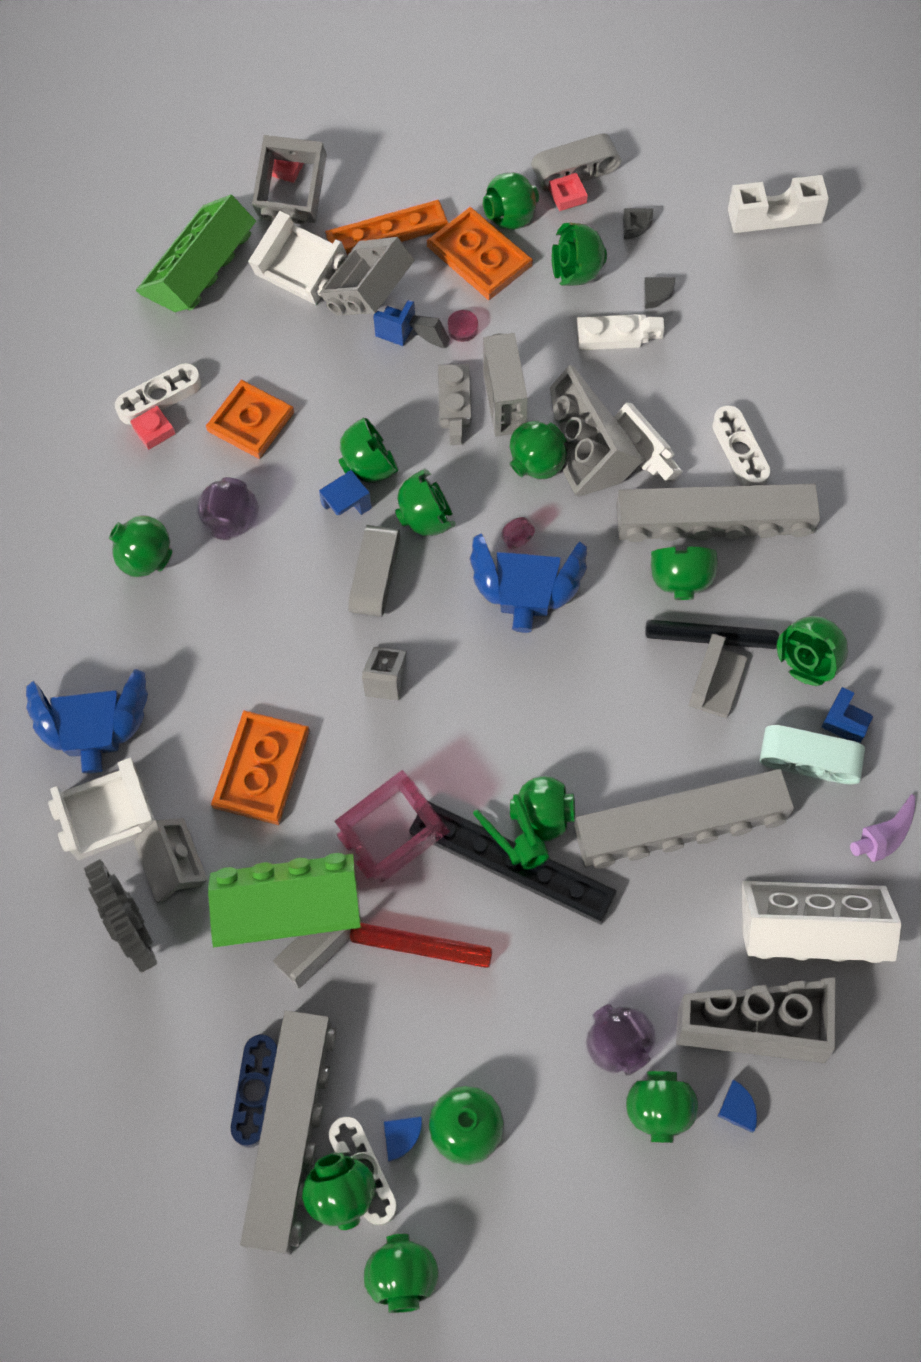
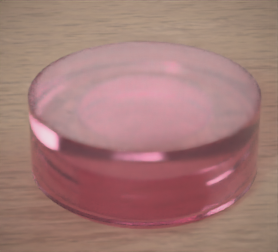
[447,310,478,342]
[501,517,535,549]

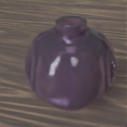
[197,477,259,540]
[586,1004,656,1076]

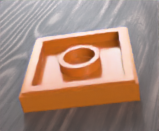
[206,379,295,459]

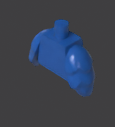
[469,533,587,633]
[26,669,148,774]

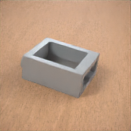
[252,135,327,225]
[319,237,415,316]
[483,333,528,437]

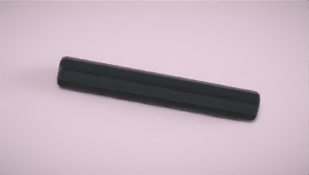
[645,620,779,649]

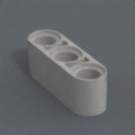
[531,133,621,192]
[349,524,400,617]

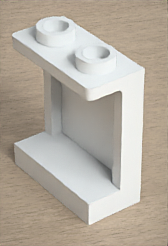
[248,211,347,305]
[48,758,155,860]

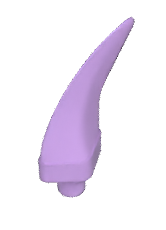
[850,794,915,862]

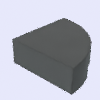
[623,208,654,239]
[644,277,675,309]
[409,315,450,348]

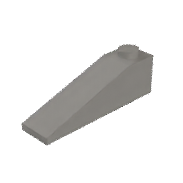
[550,365,643,497]

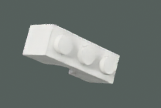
[728,175,829,233]

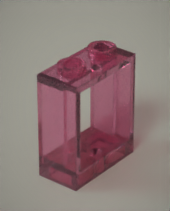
[334,769,450,883]

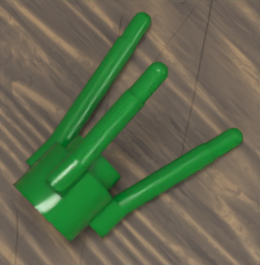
[473,794,549,869]

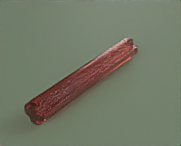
[350,923,492,968]

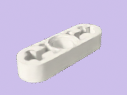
[115,363,201,425]
[712,406,770,486]
[329,1117,397,1226]

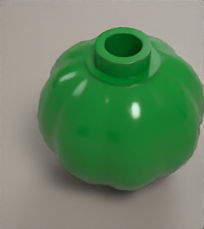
[483,172,540,230]
[509,421,567,479]
[109,515,173,577]
[510,776,575,841]
[626,1071,698,1143]
[302,1153,376,1230]
[364,1234,439,1313]

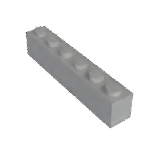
[616,484,820,542]
[574,769,794,869]
[240,1010,336,1255]

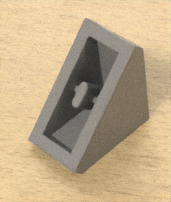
[362,647,407,701]

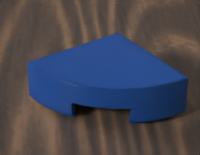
[717,1080,757,1133]
[384,1117,422,1162]

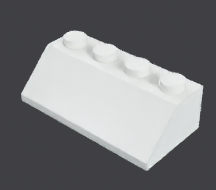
[742,881,902,963]

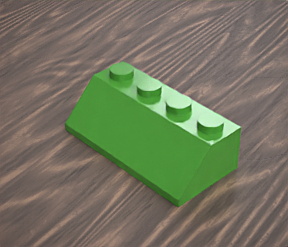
[136,194,256,312]
[208,853,361,948]

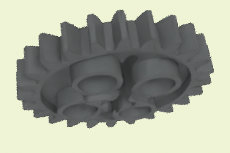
[84,859,158,973]

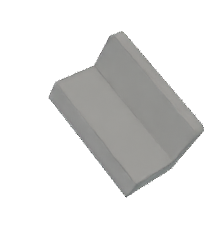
[688,634,747,718]
[134,818,208,902]
[273,929,352,989]

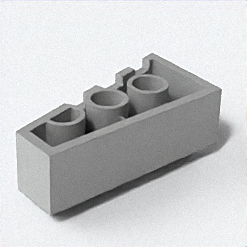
[676,977,835,1063]

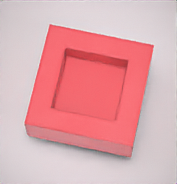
[272,159,304,183]
[549,173,588,211]
[130,406,175,450]

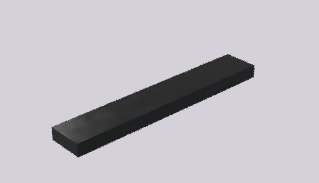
[409,800,617,925]

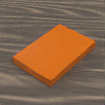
[427,207,533,300]
[211,710,310,825]

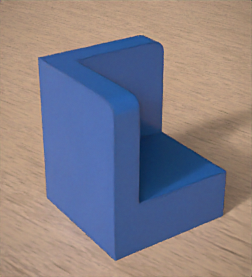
[373,300,415,346]
[319,470,372,515]
[821,687,873,743]

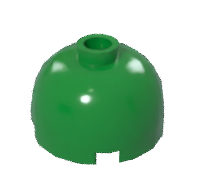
[551,222,607,286]
[338,417,399,483]
[395,468,456,536]
[650,547,718,600]
[776,616,848,686]
[428,1086,504,1165]

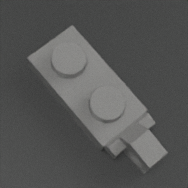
[438,364,471,445]

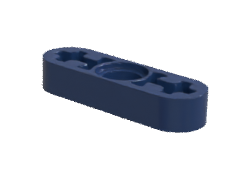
[230,1034,278,1148]

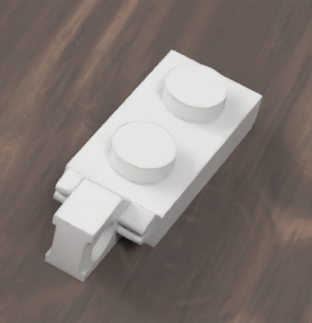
[576,314,664,350]
[614,403,683,481]

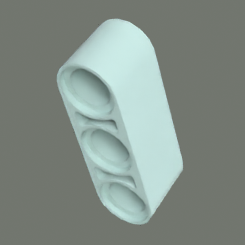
[760,725,865,785]

